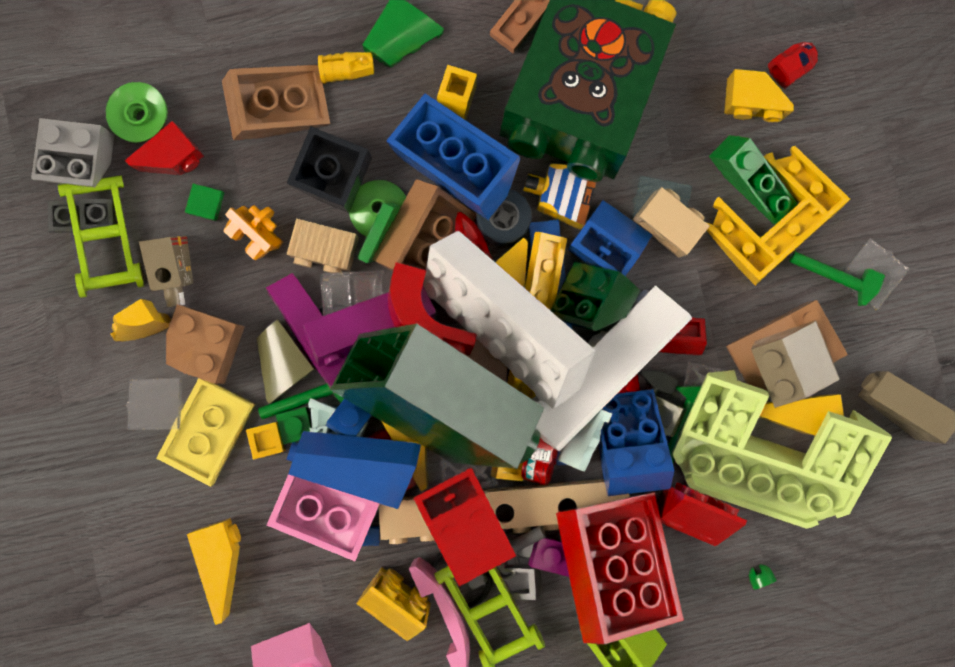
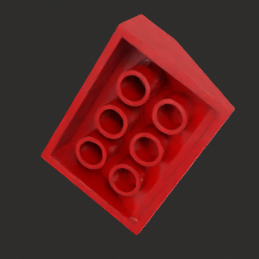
[556,492,684,644]

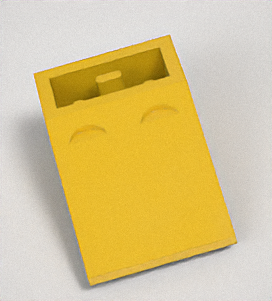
[356,567,431,641]

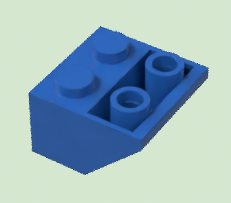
[567,200,652,276]

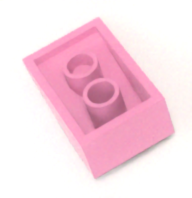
[267,475,380,561]

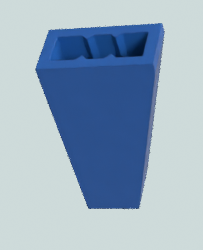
[286,431,421,509]

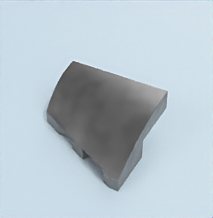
[496,532,542,600]

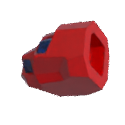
[768,42,818,89]

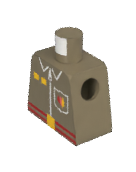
[139,236,193,307]

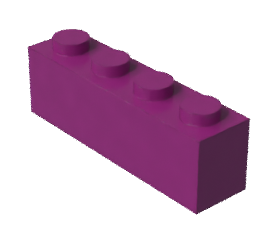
[303,285,436,367]

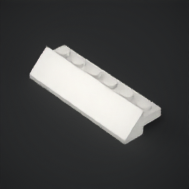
[532,286,692,451]

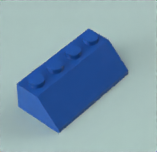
[386,93,520,220]

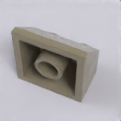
[751,320,840,408]

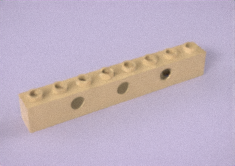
[378,479,630,544]

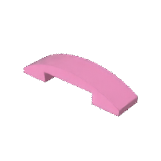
[409,557,470,667]

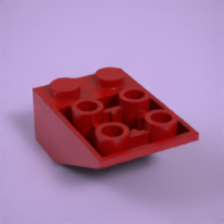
[413,468,516,586]
[657,482,747,546]

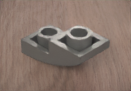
[47,199,113,233]

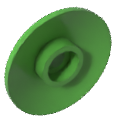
[106,82,168,143]
[349,180,406,237]

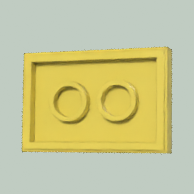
[156,378,256,487]

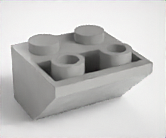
[31,118,115,188]

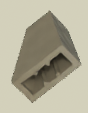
[858,371,955,444]

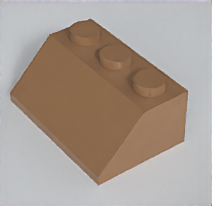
[372,179,476,285]

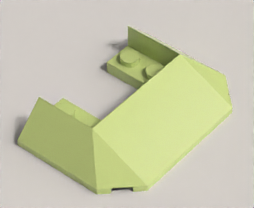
[672,370,892,529]

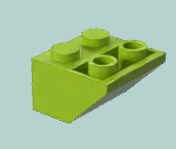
[580,629,667,667]

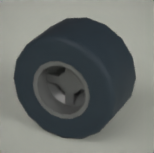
[476,190,532,247]

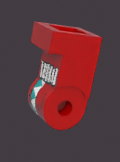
[521,437,558,486]

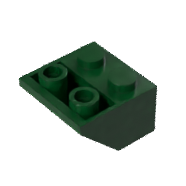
[550,262,640,331]

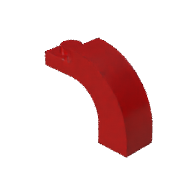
[388,262,477,356]

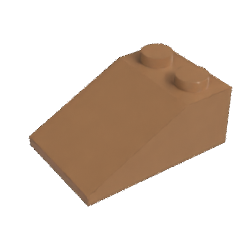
[222,65,330,140]
[726,300,848,394]

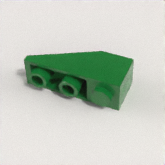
[709,135,797,225]

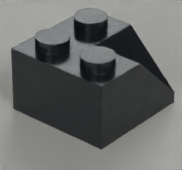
[287,126,372,213]

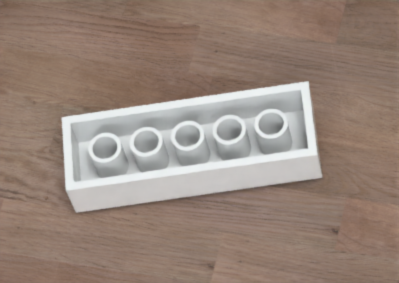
[424,231,596,409]

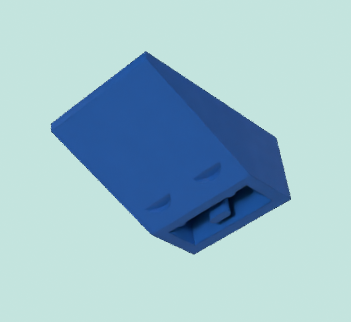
[598,389,674,496]

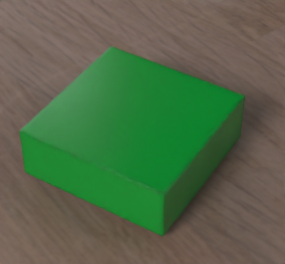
[185,183,225,222]

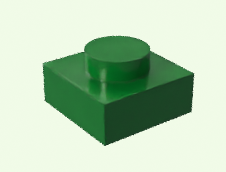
[276,407,312,444]

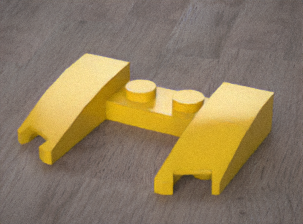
[707,146,850,286]

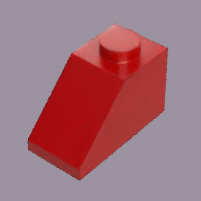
[125,121,204,175]

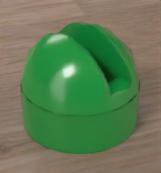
[748,564,777,590]

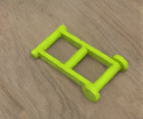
[57,175,145,298]
[434,566,545,667]

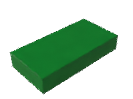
[358,203,401,264]

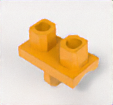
[224,205,283,260]

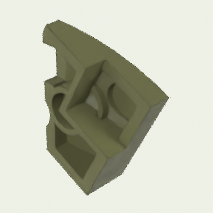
[256,320,316,404]

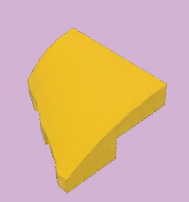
[110,299,171,341]

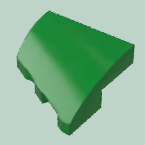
[362,0,444,68]

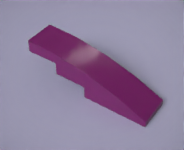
[266,273,347,393]

